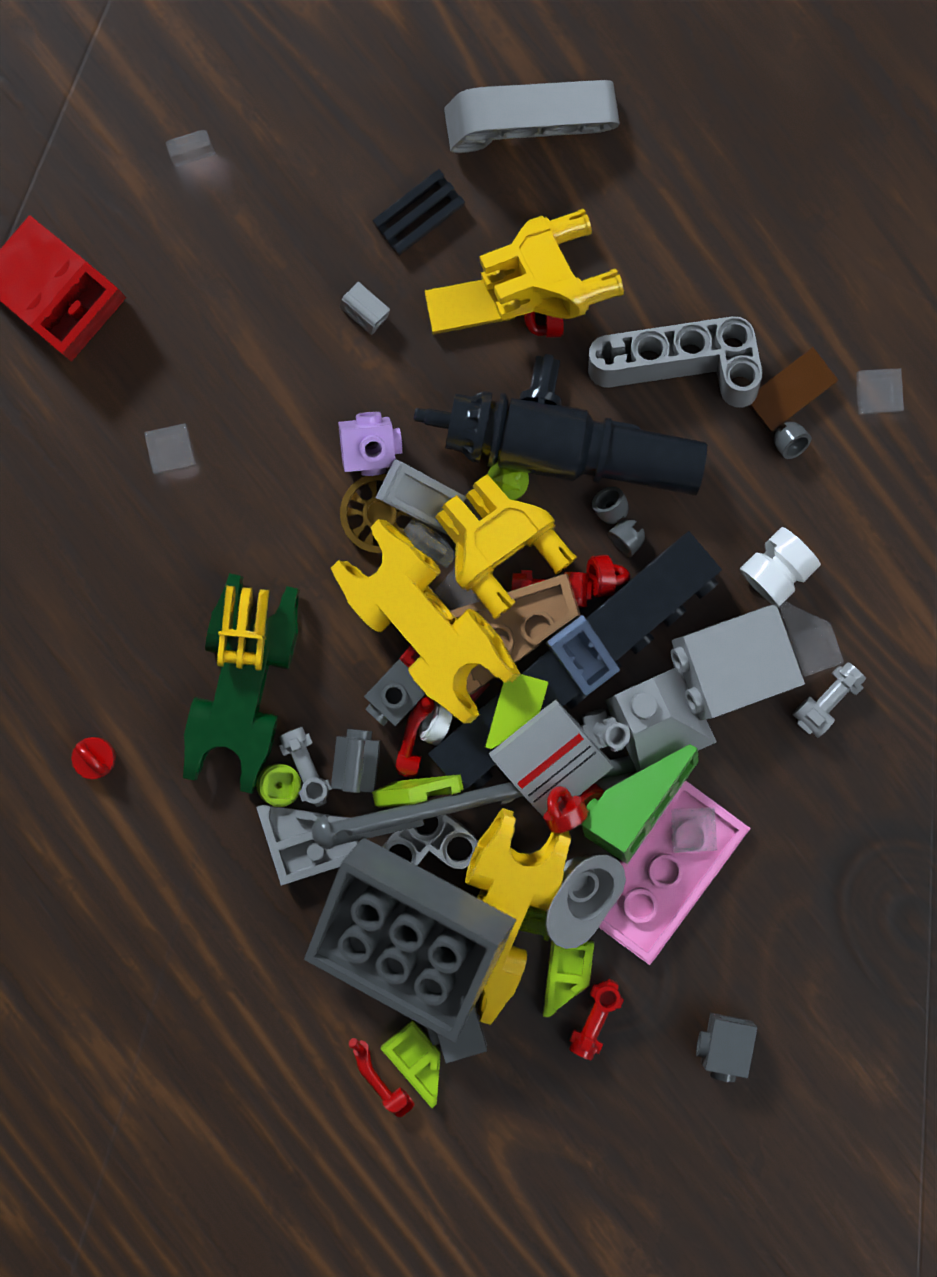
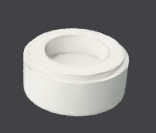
[419,701,453,746]

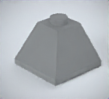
[604,668,717,772]

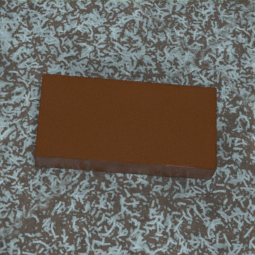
[749,347,839,433]

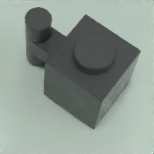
[331,729,381,793]

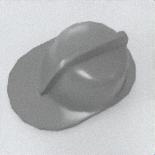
[546,855,626,949]

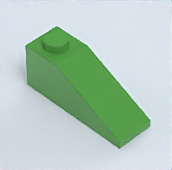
[582,744,699,864]

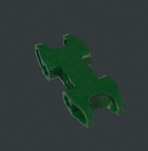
[183,573,300,794]

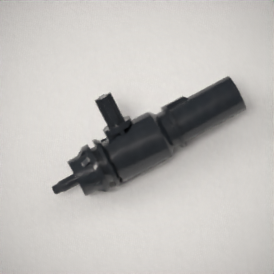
[414,354,708,496]

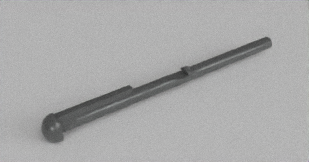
[312,755,637,849]

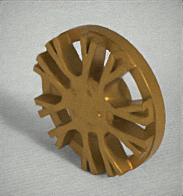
[340,474,419,553]

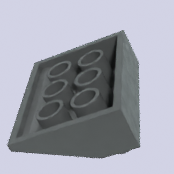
[304,837,517,1043]

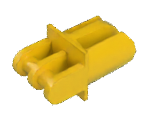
[217,586,269,671]

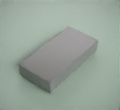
[376,459,466,535]

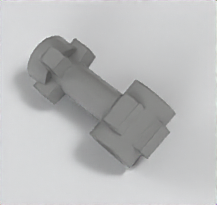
[792,662,866,738]
[580,709,631,752]
[279,727,332,807]

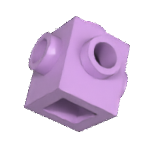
[338,412,402,476]

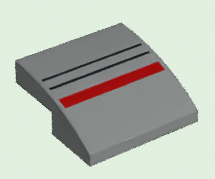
[489,700,614,816]

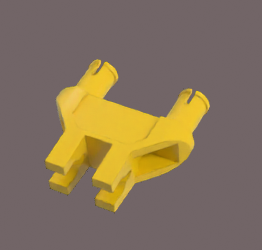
[479,209,624,321]
[435,474,577,620]

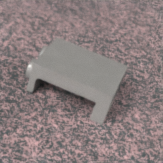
[671,603,805,720]

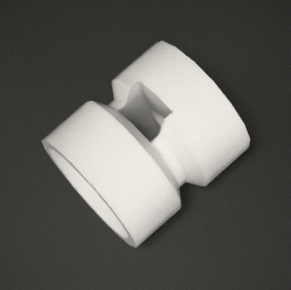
[739,527,821,608]

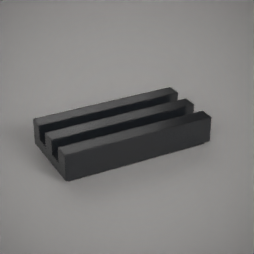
[373,169,465,256]

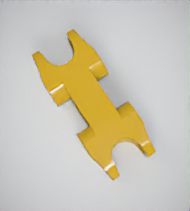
[331,519,521,723]
[465,808,571,1025]

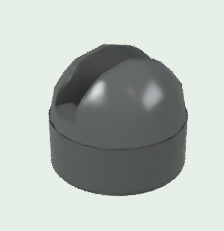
[773,422,812,459]
[592,487,629,524]
[608,519,645,557]

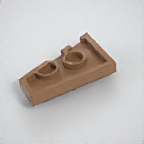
[451,574,581,695]

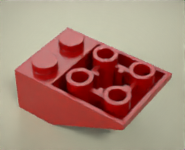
[0,215,126,362]

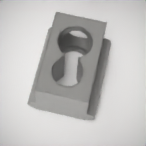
[340,281,390,335]

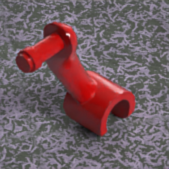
[396,697,435,778]
[349,1038,415,1118]

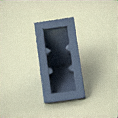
[546,615,620,696]

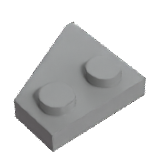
[256,804,358,886]

